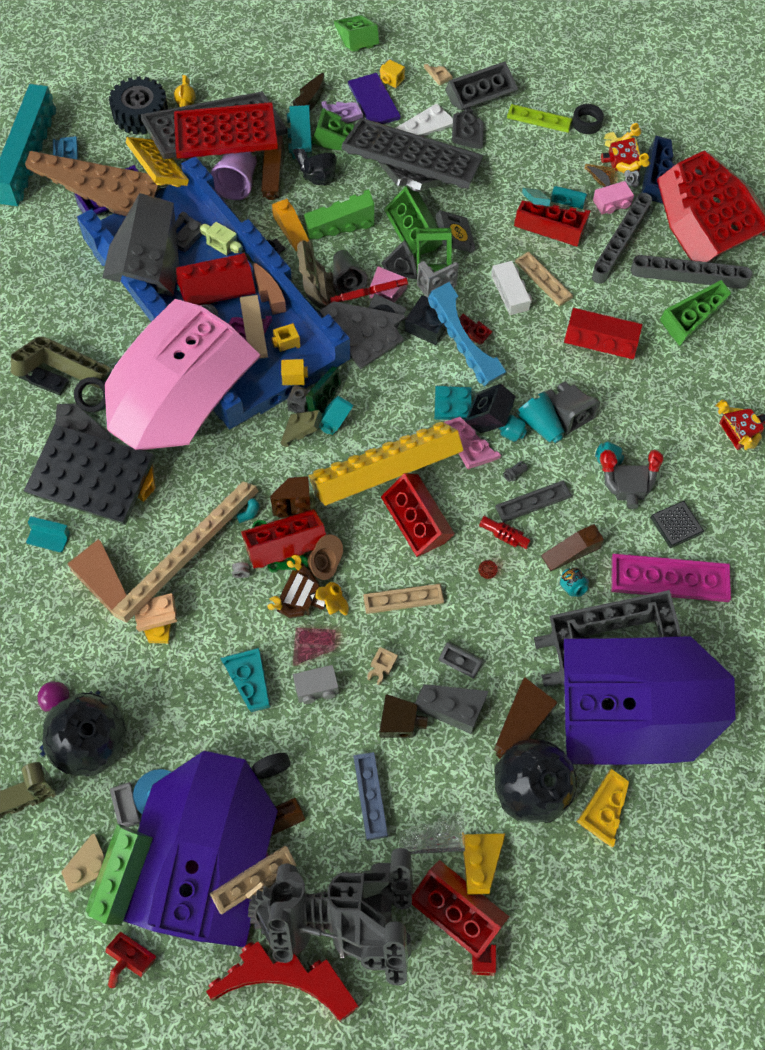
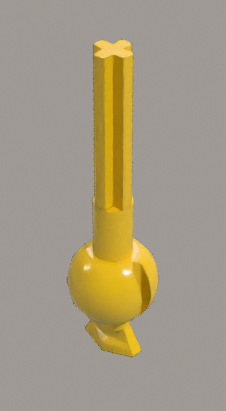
[174,75,196,107]

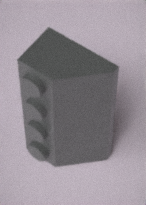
[445,61,518,110]

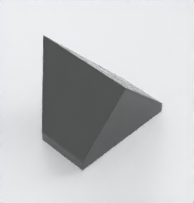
[381,240,417,280]

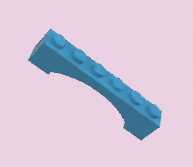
[428,282,506,387]

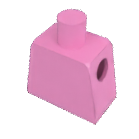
[370,267,408,303]

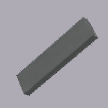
[495,480,572,522]

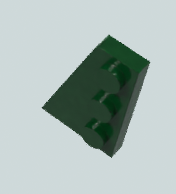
[306,366,341,413]

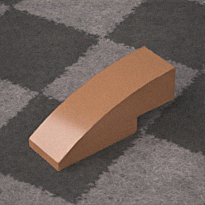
[253,263,286,315]

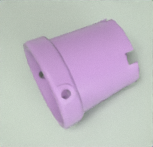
[210,152,257,200]

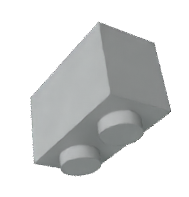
[293,665,339,704]

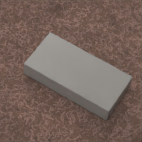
[110,782,140,828]

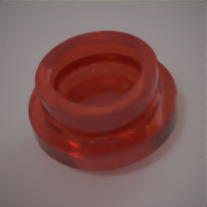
[478,560,498,579]

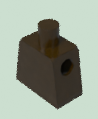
[379,694,428,738]

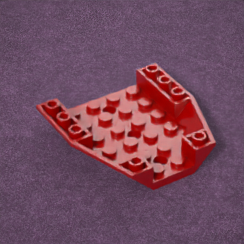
[657,150,765,263]

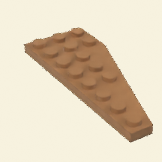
[25,151,160,216]

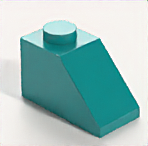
[319,396,354,435]

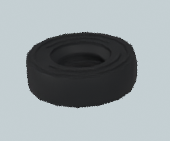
[252,753,290,779]

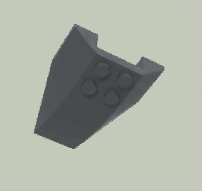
[102,193,179,297]

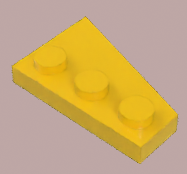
[576,769,629,847]
[462,833,505,894]

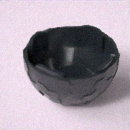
[42,693,127,777]
[494,739,577,823]

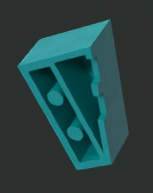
[287,105,312,159]

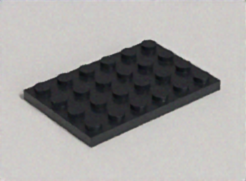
[24,424,155,525]

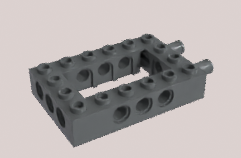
[534,590,682,687]

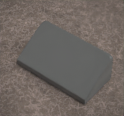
[438,641,484,679]

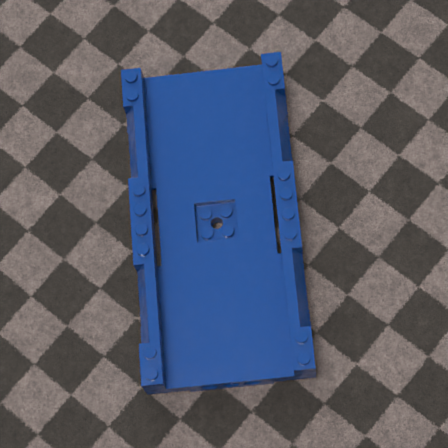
[77,157,350,430]

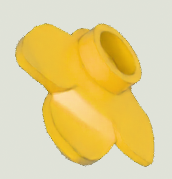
[315,582,349,616]

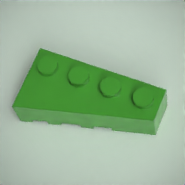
[304,189,374,240]

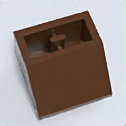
[270,476,311,518]

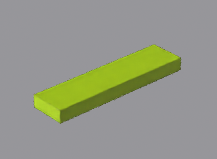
[507,104,572,133]

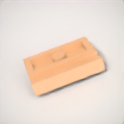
[135,593,177,632]

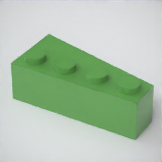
[660,280,731,346]

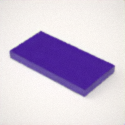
[348,73,401,124]

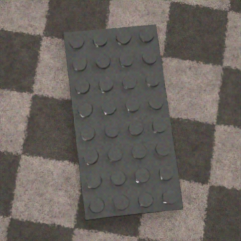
[141,91,287,159]
[341,118,483,189]

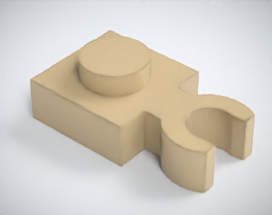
[368,647,398,685]

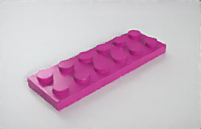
[611,554,731,602]

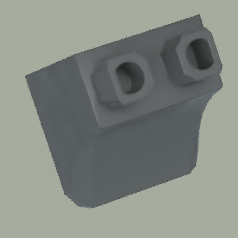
[546,381,600,435]

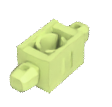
[200,222,243,256]

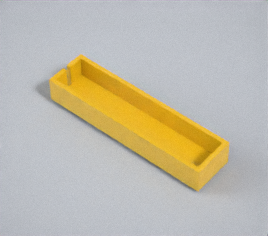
[308,422,464,506]

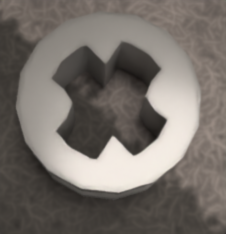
[232,562,250,578]

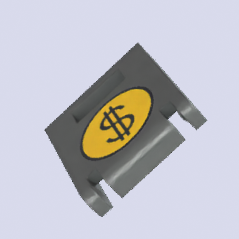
[435,210,475,253]

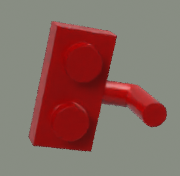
[105,931,156,988]

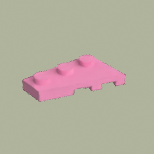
[444,417,501,469]

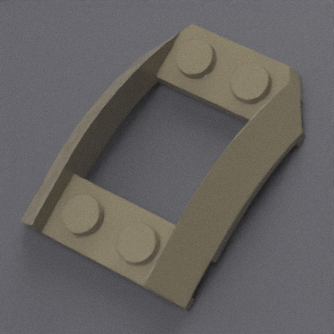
[297,241,336,309]

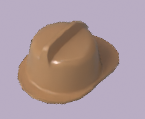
[307,534,343,580]

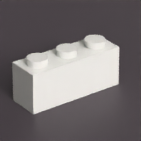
[491,261,532,315]

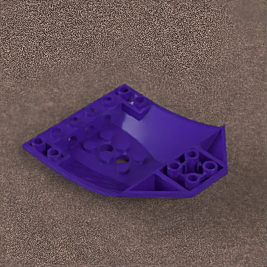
[564,636,736,765]
[123,751,278,947]

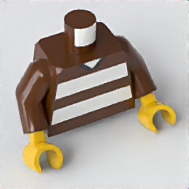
[267,555,326,619]

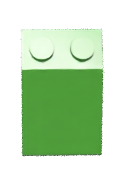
[334,15,379,51]

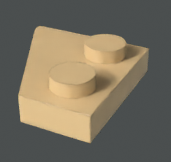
[61,834,105,893]

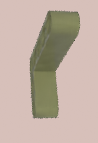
[11,337,111,389]
[0,762,56,819]

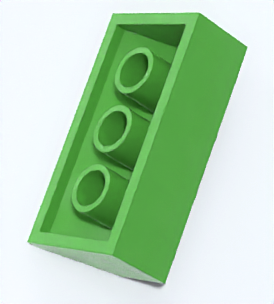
[384,186,442,257]
[86,824,153,925]

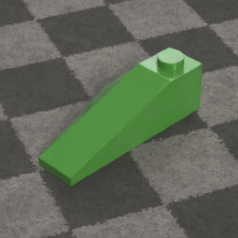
[311,108,354,151]

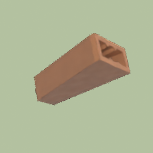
[68,539,127,618]

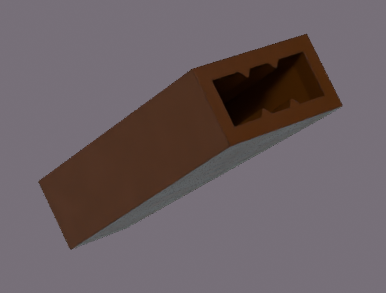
[261,136,285,200]
[494,677,558,759]

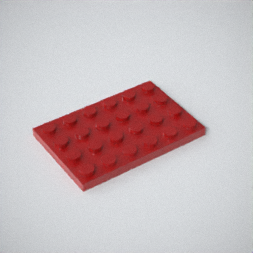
[174,102,278,159]

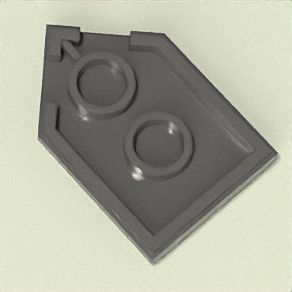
[452,108,484,149]

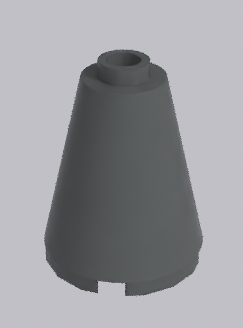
[333,250,367,295]

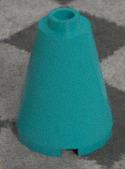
[516,391,564,444]

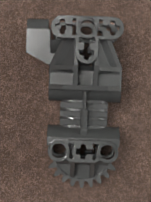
[248,848,413,986]

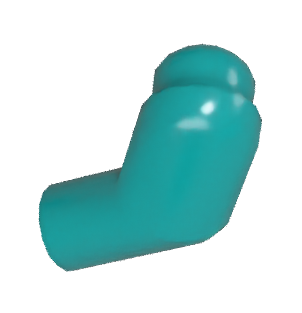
[236,498,260,523]

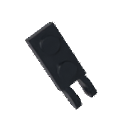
[18,367,69,396]

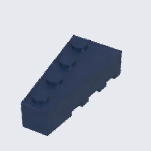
[641,135,675,204]

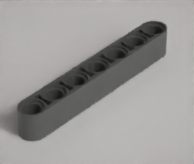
[592,193,652,284]
[630,255,752,289]

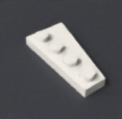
[396,103,453,136]

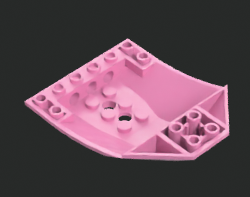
[105,299,260,450]

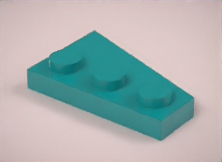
[220,648,271,712]

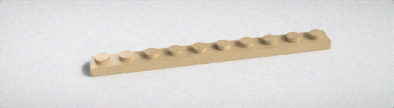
[111,481,259,623]

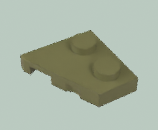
[280,410,323,447]

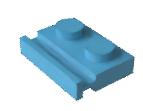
[53,136,79,160]

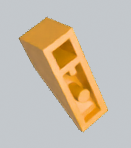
[272,198,309,252]

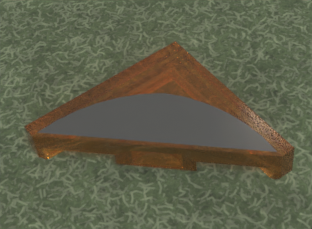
[584,164,615,187]

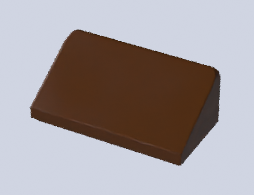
[271,798,305,836]

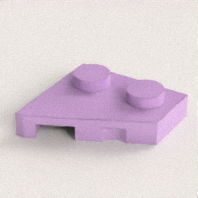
[321,101,363,123]

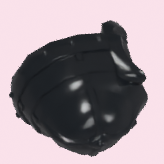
[293,148,337,186]

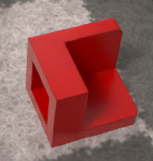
[472,944,496,976]

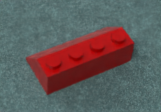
[176,253,255,305]
[564,308,643,360]
[381,473,455,557]
[241,509,326,568]
[412,860,510,959]

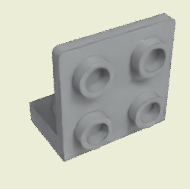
[417,261,459,297]

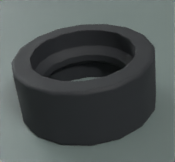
[572,104,604,134]
[74,377,106,412]

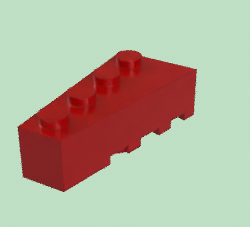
[514,200,591,247]

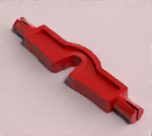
[330,278,408,303]

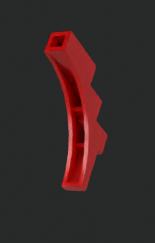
[206,941,358,1022]

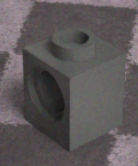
[287,385,310,413]

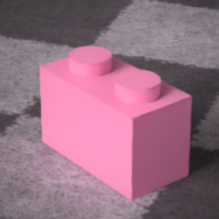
[593,181,634,215]

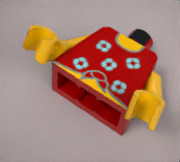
[601,123,650,173]
[715,400,765,450]

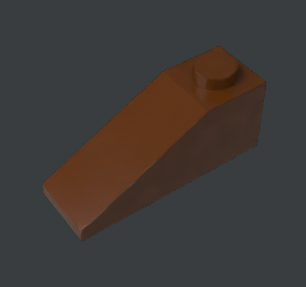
[541,524,604,572]

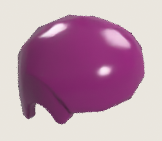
[37,681,69,712]

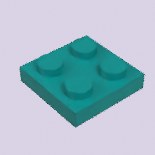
[434,386,472,421]

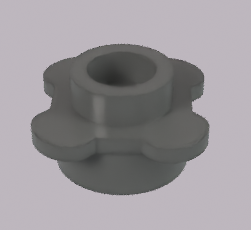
[624,170,640,187]

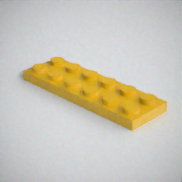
[126,137,189,187]

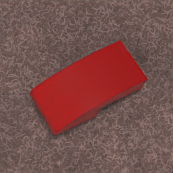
[459,313,493,345]

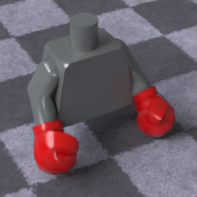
[600,449,664,509]

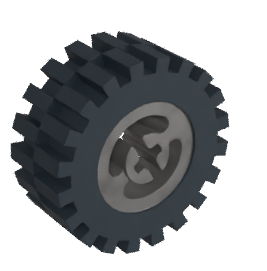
[109,76,168,135]

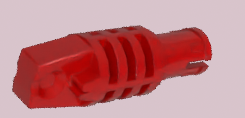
[479,515,530,549]

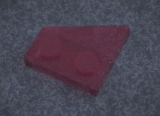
[293,628,336,666]

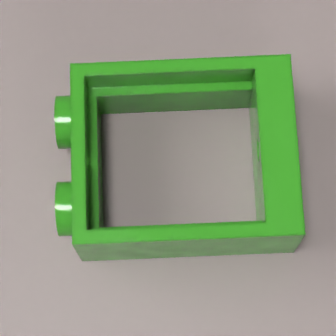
[416,228,452,273]

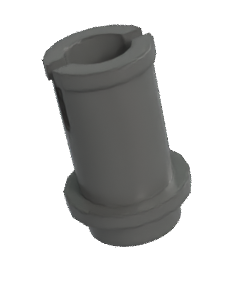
[503,461,528,482]

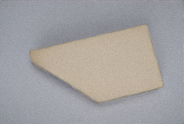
[424,64,453,85]

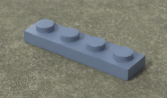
[353,752,388,841]

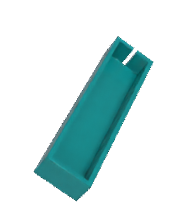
[0,84,56,206]

